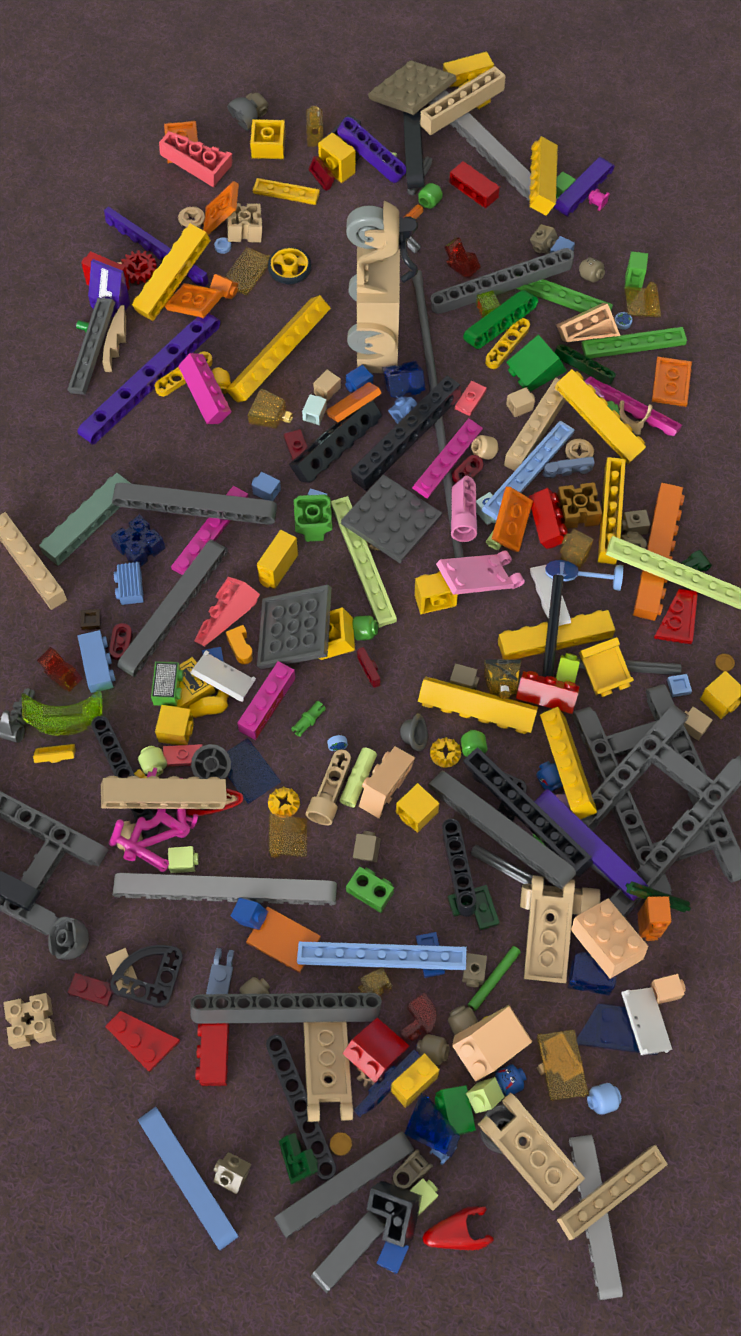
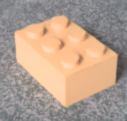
[571,899,648,979]

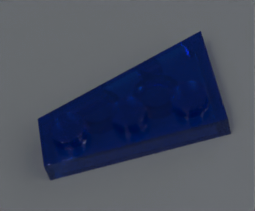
[404,1093,460,1158]

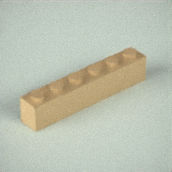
[420,66,506,135]
[504,378,566,471]
[0,512,67,610]
[101,776,227,809]

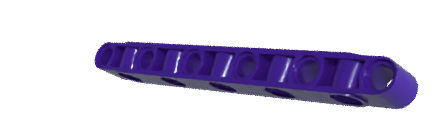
[78,313,221,444]

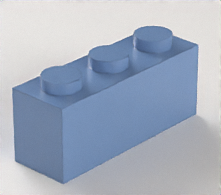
[77,630,116,693]

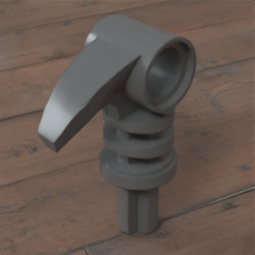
[0,688,35,743]

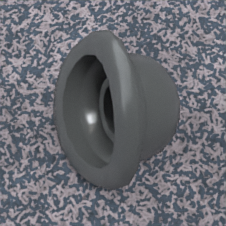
[400,713,428,751]

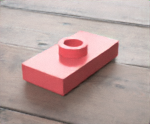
[455,381,487,416]
[163,744,203,767]

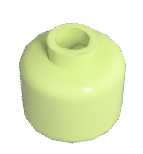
[138,746,167,776]

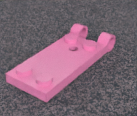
[436,550,525,595]

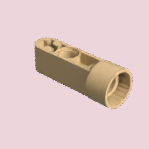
[305,750,351,825]
[520,884,600,915]

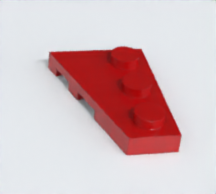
[654,589,698,645]
[105,1011,180,1072]

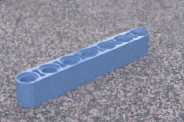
[137,1107,239,1250]

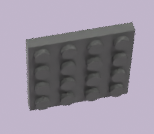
[341,474,442,563]
[257,585,332,669]

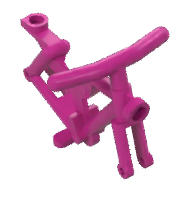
[109,767,198,872]

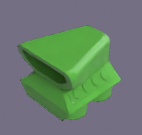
[294,494,332,542]

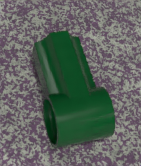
[680,550,712,572]

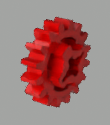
[121,250,157,284]

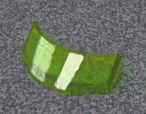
[21,690,102,736]

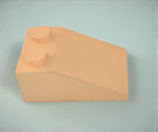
[452,1005,532,1082]

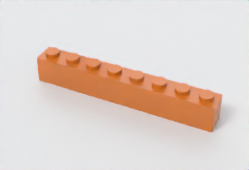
[633,483,685,621]

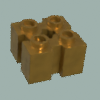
[557,482,602,529]

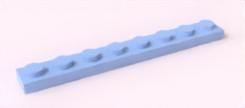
[482,421,575,520]
[297,942,466,970]

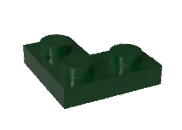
[447,885,500,931]
[279,1133,318,1185]

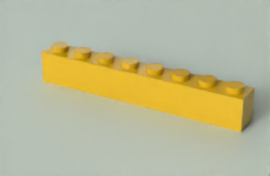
[226,295,331,403]

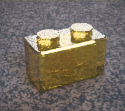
[560,529,594,570]

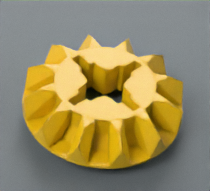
[430,737,461,768]
[268,786,300,818]

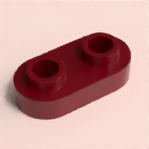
[452,455,483,483]
[109,623,133,661]

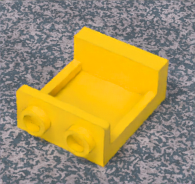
[579,637,634,697]

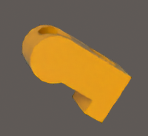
[226,625,253,665]

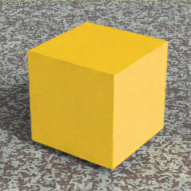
[700,671,741,719]
[155,705,194,745]
[396,783,439,833]

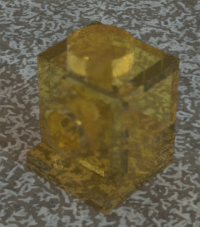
[358,967,392,996]

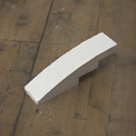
[530,565,571,626]

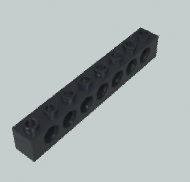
[351,375,462,491]
[463,747,593,878]

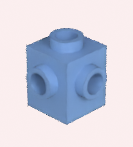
[388,397,418,424]

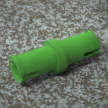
[291,701,326,737]

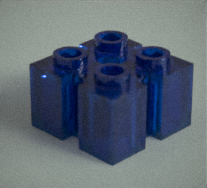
[382,361,426,398]
[111,515,165,567]
[567,952,616,996]

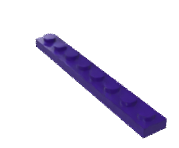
[104,207,209,287]

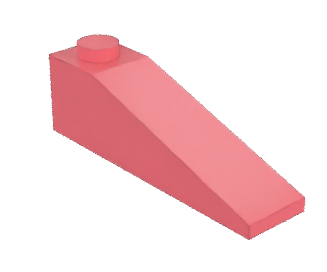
[194,577,260,647]

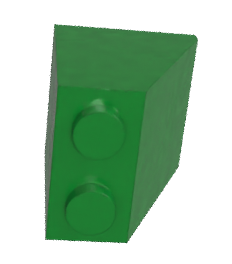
[506,334,567,392]

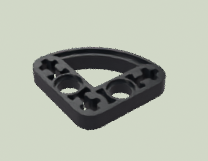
[109,945,182,1008]

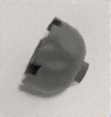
[227,97,258,131]
[191,744,231,779]
[48,916,89,960]

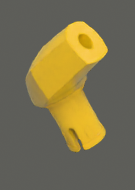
[189,690,229,718]

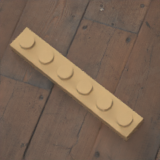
[557,1145,668,1240]

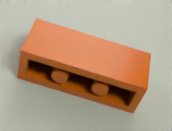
[638,897,671,941]

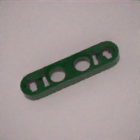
[554,344,616,385]

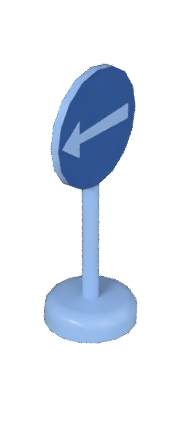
[545,560,623,591]

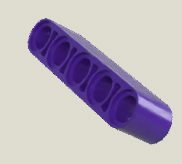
[337,117,406,183]
[554,157,614,217]

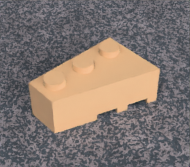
[359,746,415,818]

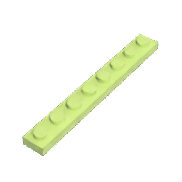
[331,496,397,627]
[606,536,741,610]

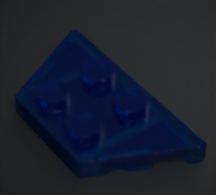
[575,1004,658,1055]
[353,1050,420,1117]

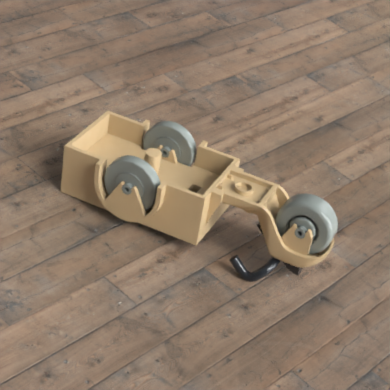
[346,201,418,373]

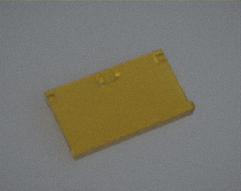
[225,247,270,295]
[537,1030,589,1101]

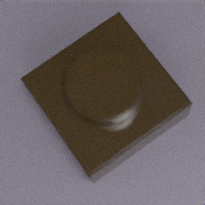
[81,609,101,630]

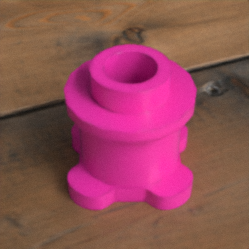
[588,189,610,211]

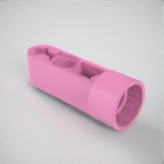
[451,476,477,542]

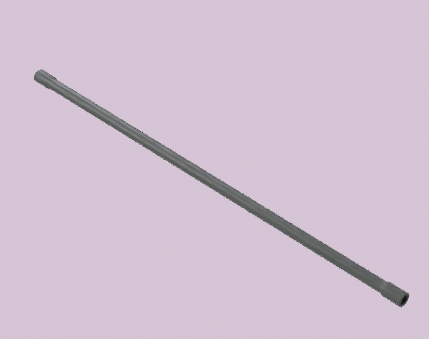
[413,270,464,558]

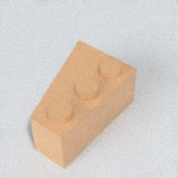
[556,303,620,342]

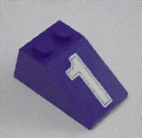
[88,259,130,317]

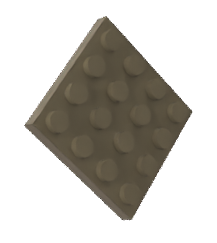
[368,61,456,115]

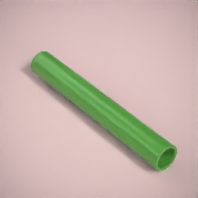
[468,946,521,1011]

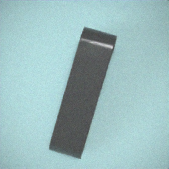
[311,1211,387,1294]

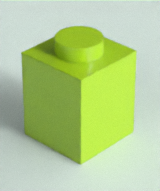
[556,653,580,683]

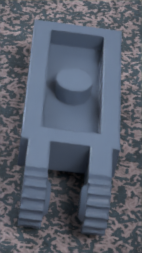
[543,457,594,478]
[206,948,234,994]

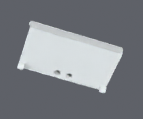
[190,650,256,702]
[621,987,672,1055]

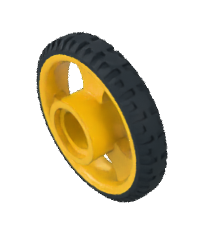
[268,247,311,285]

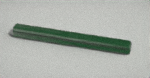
[625,881,691,913]

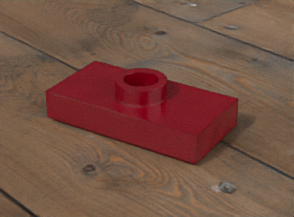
[308,156,335,191]
[284,429,308,460]
[357,647,380,688]

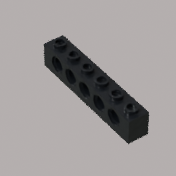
[289,400,383,482]

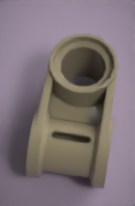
[392,1149,433,1190]

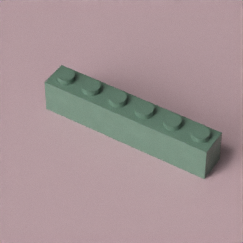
[39,473,131,566]

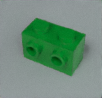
[435,1085,476,1137]

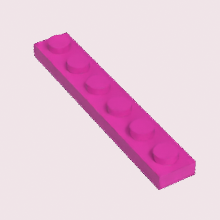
[584,376,682,436]
[413,418,483,499]
[171,486,249,575]

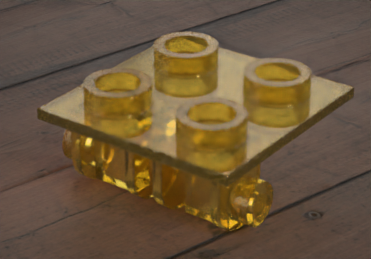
[625,282,661,318]
[269,813,307,857]

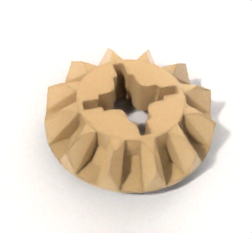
[178,207,205,228]
[565,439,594,459]

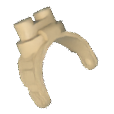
[619,401,653,435]

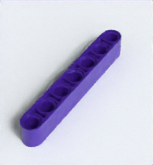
[534,789,648,902]

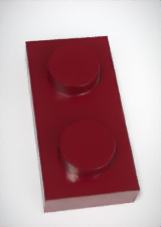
[68,973,113,1006]

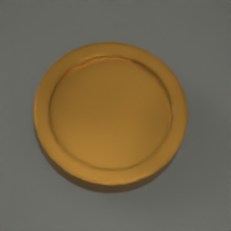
[715,654,735,672]
[330,1133,352,1156]

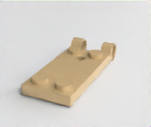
[524,875,575,983]
[303,1022,353,1122]
[478,1093,585,1210]

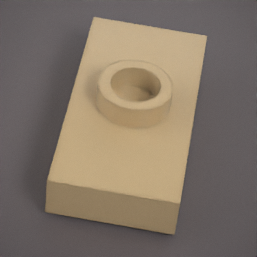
[106,948,140,993]

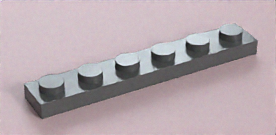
[67,298,115,395]

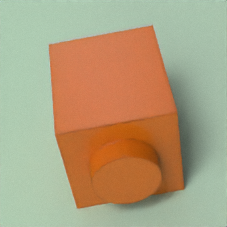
[210,274,238,299]

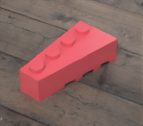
[159,131,232,188]

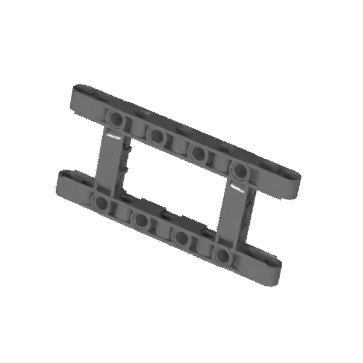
[572,684,741,895]
[536,705,741,918]
[0,791,109,937]

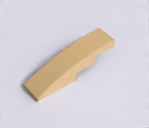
[103,305,126,372]

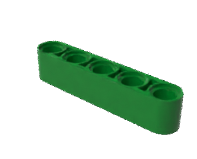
[463,290,538,349]

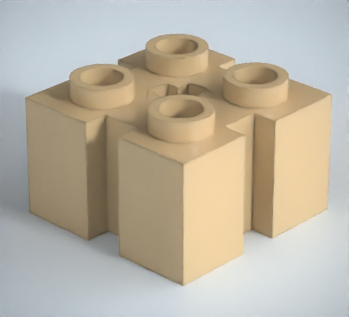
[227,203,262,242]
[4,993,56,1049]

